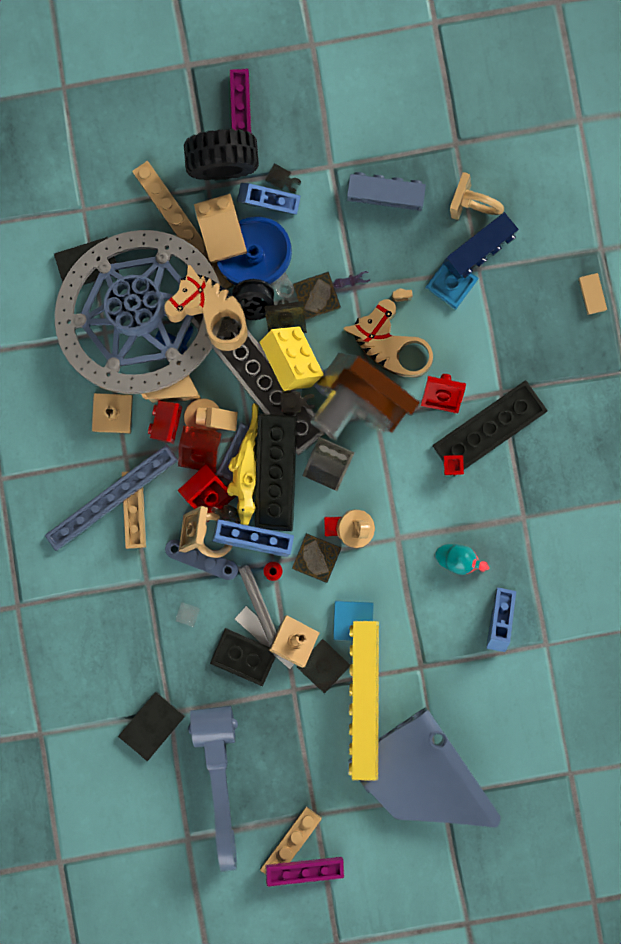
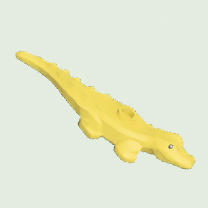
[227,403,258,526]

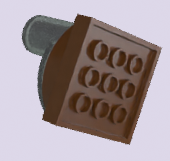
[310,353,420,440]

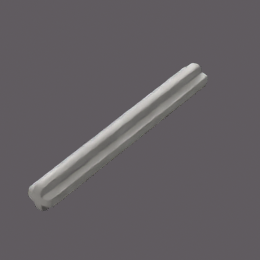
[239,566,278,657]

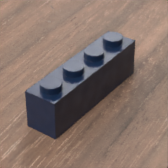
[443,212,519,280]

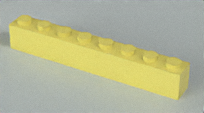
[349,621,379,780]

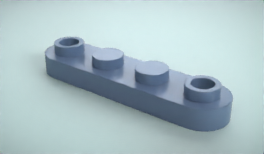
[165,540,238,580]

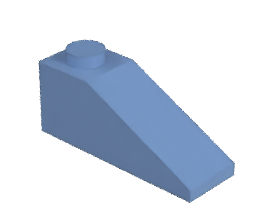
[237,183,301,214]
[486,587,516,652]

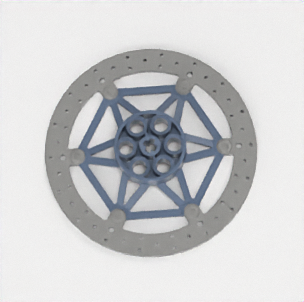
[55,230,222,394]

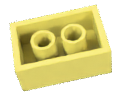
[260,326,324,391]

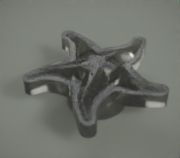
[211,505,241,524]

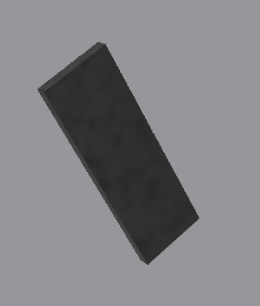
[432,380,548,477]
[255,413,297,532]

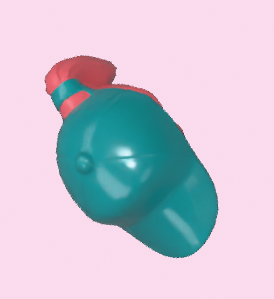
[436,544,489,575]

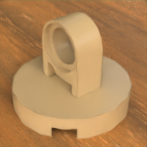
[184,398,220,437]
[336,509,375,548]

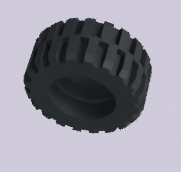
[184,129,259,181]

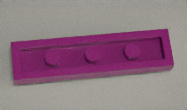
[230,69,251,133]
[265,857,344,887]

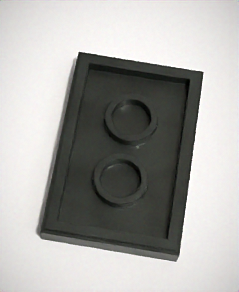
[54,237,120,285]
[210,628,275,687]
[118,692,185,761]

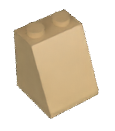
[141,362,201,403]

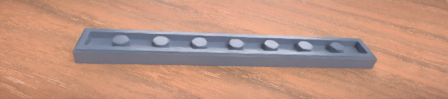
[45,444,178,551]

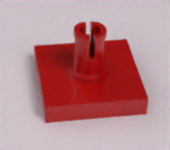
[421,374,466,413]

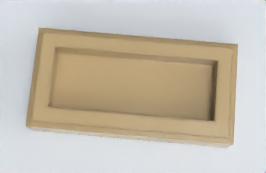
[578,273,607,315]
[206,407,238,431]

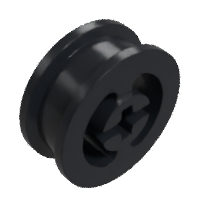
[232,279,274,320]

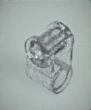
[270,272,295,301]

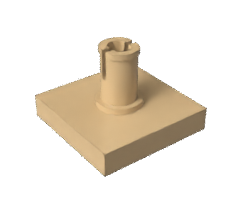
[92,393,133,434]
[269,615,319,668]

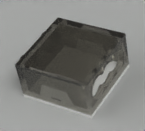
[302,437,355,491]

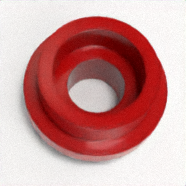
[263,562,283,581]

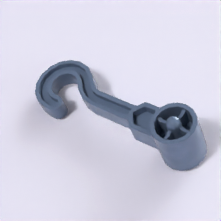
[188,706,238,872]

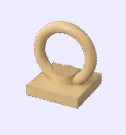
[450,172,504,221]
[179,506,233,558]

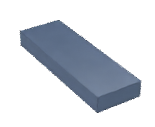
[217,422,249,482]

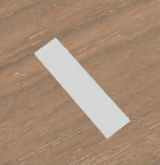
[235,606,294,669]

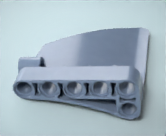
[348,707,501,828]

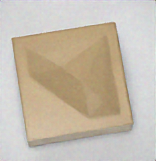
[392,288,413,302]

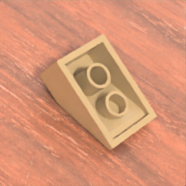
[194,194,247,263]

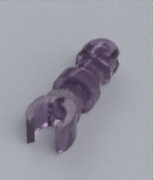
[333,271,370,289]

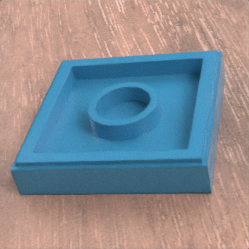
[425,263,479,310]
[333,601,373,641]

